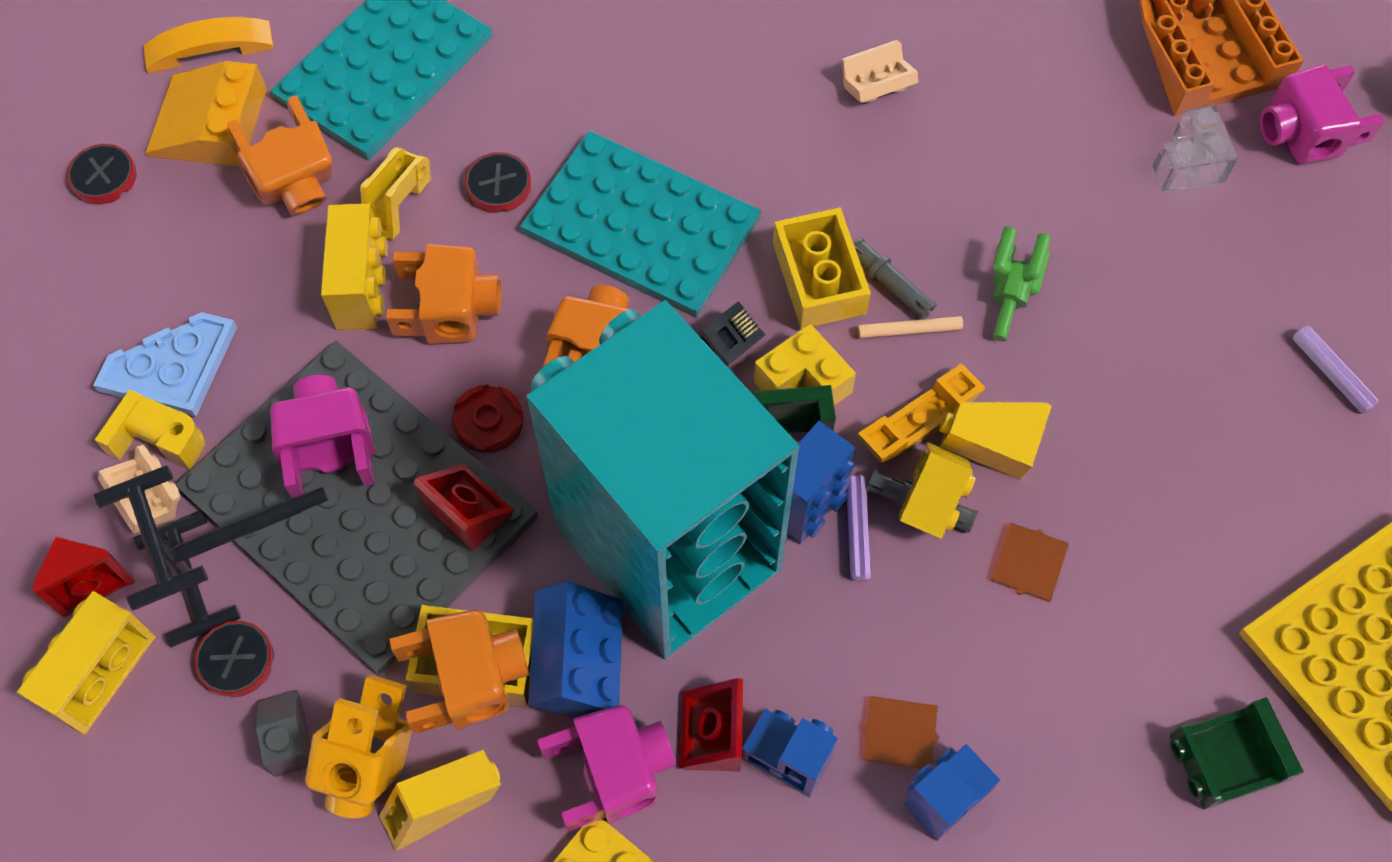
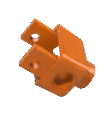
[227,95,332,215]
[386,244,502,344]
[543,285,631,367]
[389,610,529,734]

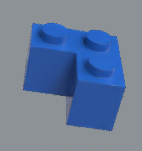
[742,708,838,798]
[904,744,1001,841]

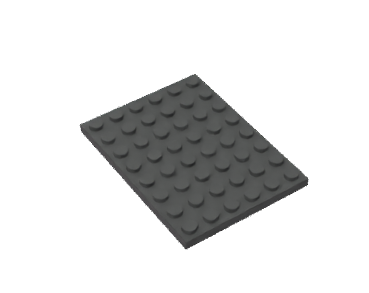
[175,341,538,676]

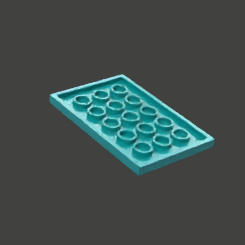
[270,0,493,161]
[520,130,761,318]

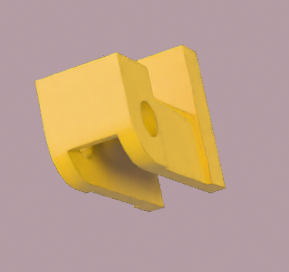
[360,147,431,240]
[95,389,205,470]

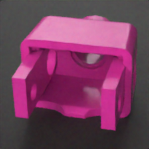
[1260,63,1385,164]
[270,375,376,498]
[537,705,677,832]

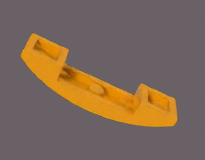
[143,17,274,73]
[857,363,986,463]

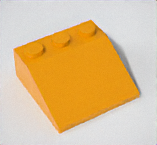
[145,61,267,167]

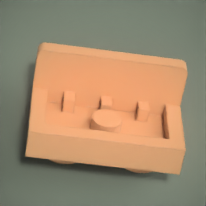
[841,40,919,103]
[98,445,180,534]

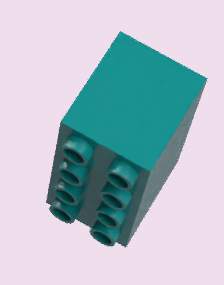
[526,299,799,659]

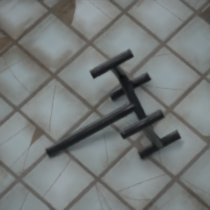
[94,465,329,648]

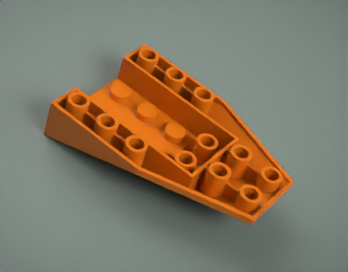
[1139,0,1304,117]

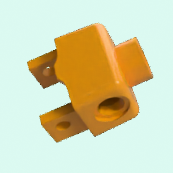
[305,674,412,818]

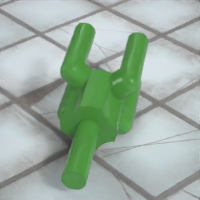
[992,226,1051,342]

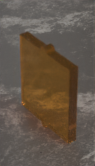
[991,522,1069,603]
[862,696,939,769]

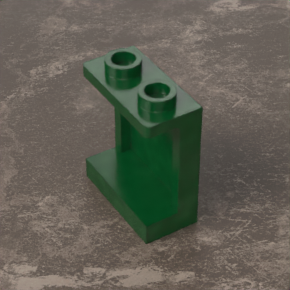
[751,385,836,433]
[1170,697,1304,810]

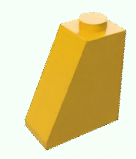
[939,402,1052,480]
[379,749,501,851]

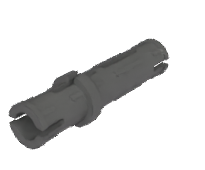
[853,237,937,320]
[866,469,978,533]

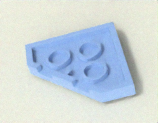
[93,312,237,417]

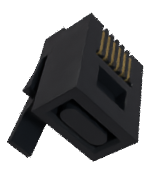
[697,301,765,366]

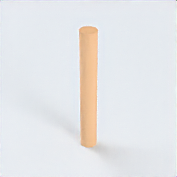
[858,316,963,339]

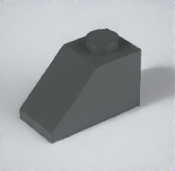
[256,690,311,777]

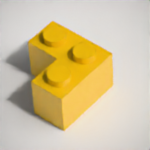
[754,324,856,406]
[899,442,976,539]

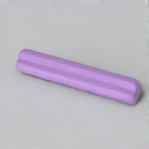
[1293,325,1378,413]
[847,475,871,581]

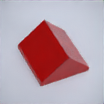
[413,464,514,551]
[32,536,135,618]
[679,678,743,772]

